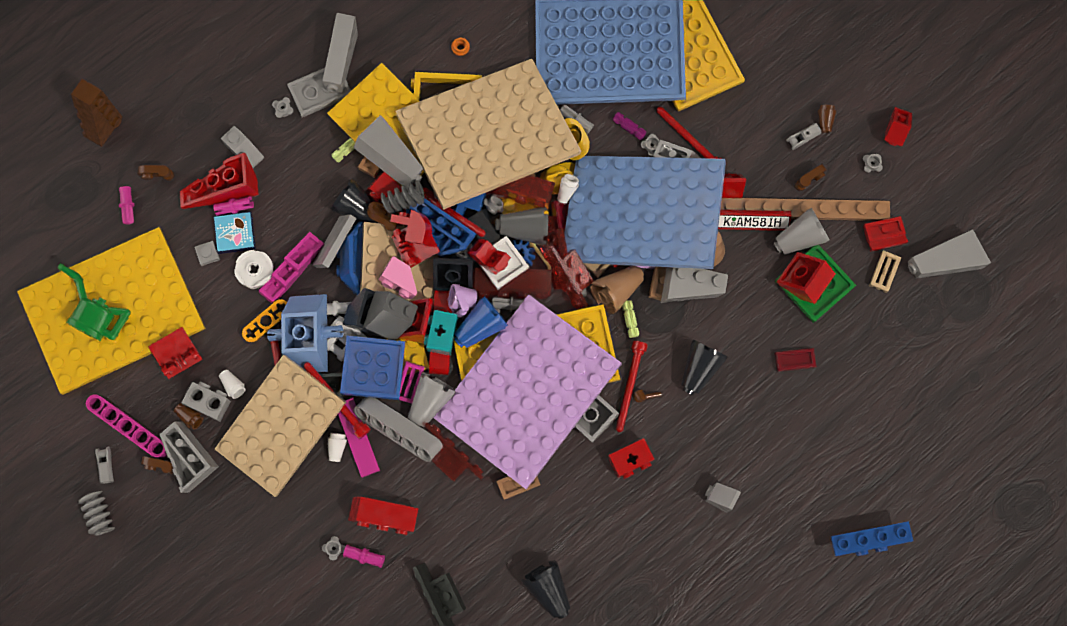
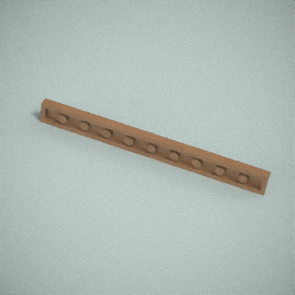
[720,198,890,221]

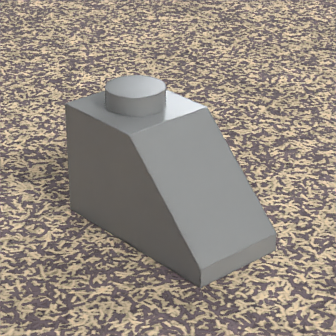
[221,126,264,168]
[653,140,700,158]
[705,483,741,513]

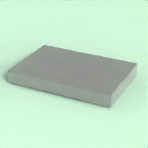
[287,68,351,117]
[312,215,356,268]

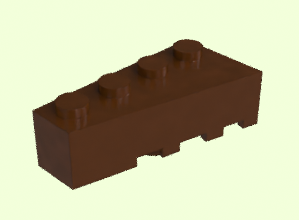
[71,79,122,147]

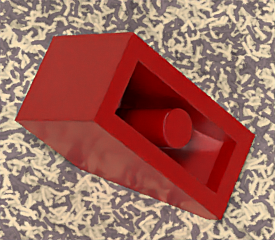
[884,107,912,147]

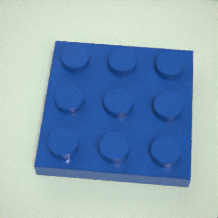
[340,336,405,400]

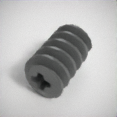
[381,180,424,215]

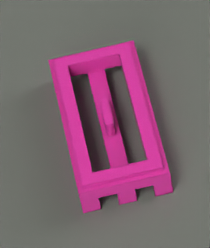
[399,361,425,403]

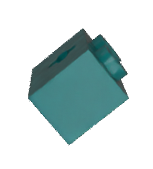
[424,310,458,355]

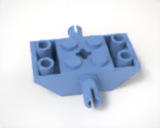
[267,294,344,372]

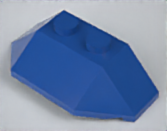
[406,198,476,257]
[337,222,363,296]

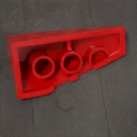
[180,153,259,209]

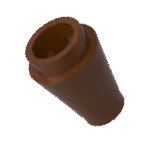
[818,105,836,133]
[174,403,204,430]

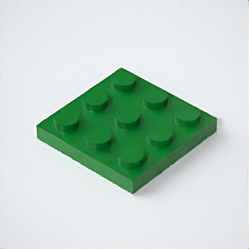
[775,245,856,323]

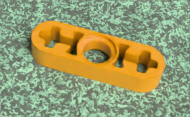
[242,299,287,342]

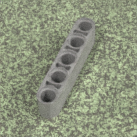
[354,397,443,462]

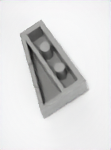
[661,267,728,303]
[160,421,219,493]

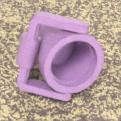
[447,284,477,317]

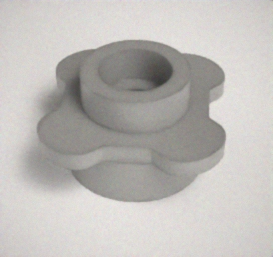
[272,97,293,118]
[641,134,660,156]
[863,154,883,173]
[483,196,503,215]
[322,536,345,560]

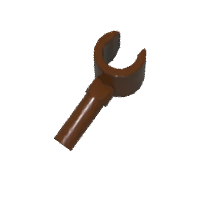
[633,389,661,403]

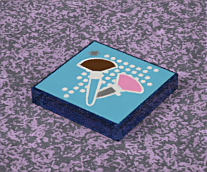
[213,211,256,254]

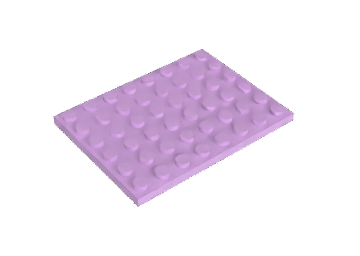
[434,295,622,490]

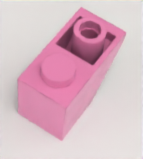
[378,256,417,299]

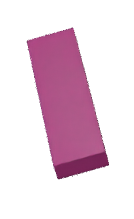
[338,398,380,478]

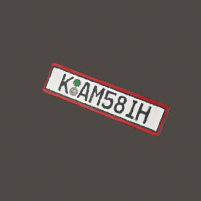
[718,210,791,230]

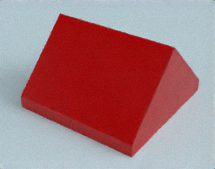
[722,173,746,198]
[398,298,434,344]

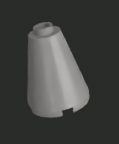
[774,208,830,254]
[408,372,456,427]

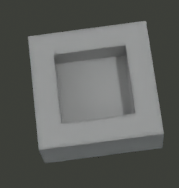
[195,241,220,266]

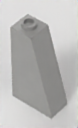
[323,13,358,93]
[353,115,423,189]
[908,230,991,278]

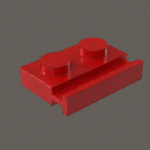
[863,216,908,252]

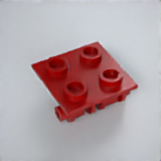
[391,227,440,268]
[148,327,202,379]

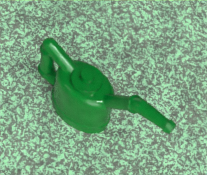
[58,263,131,341]

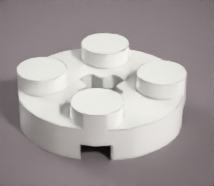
[235,250,274,289]

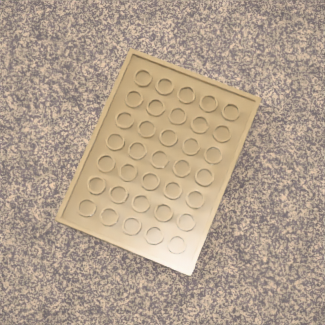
[396,59,581,210]

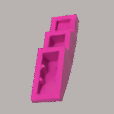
[259,232,324,304]

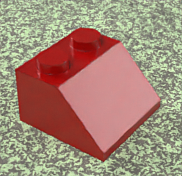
[777,252,836,304]

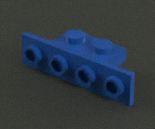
[831,521,913,556]

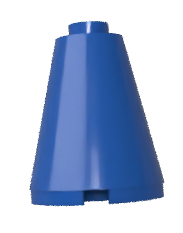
[454,296,508,348]

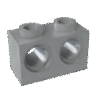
[182,382,231,422]

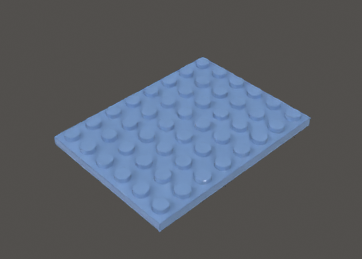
[535,0,686,105]
[560,156,726,269]

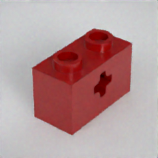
[608,438,654,479]

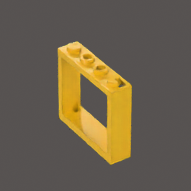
[411,72,482,100]

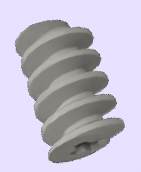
[79,491,115,536]

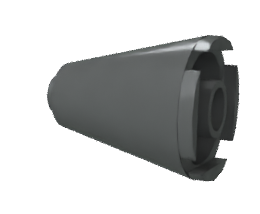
[495,207,548,245]

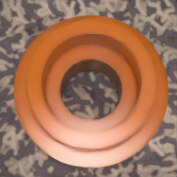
[451,38,470,56]

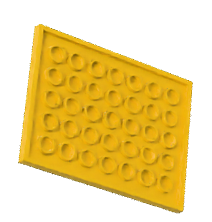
[17,227,206,395]

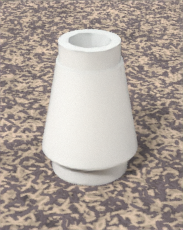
[557,174,579,203]
[219,370,245,399]
[328,433,347,462]

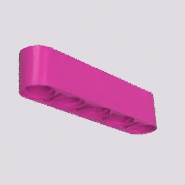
[86,395,167,459]

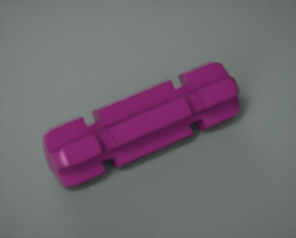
[613,112,646,140]

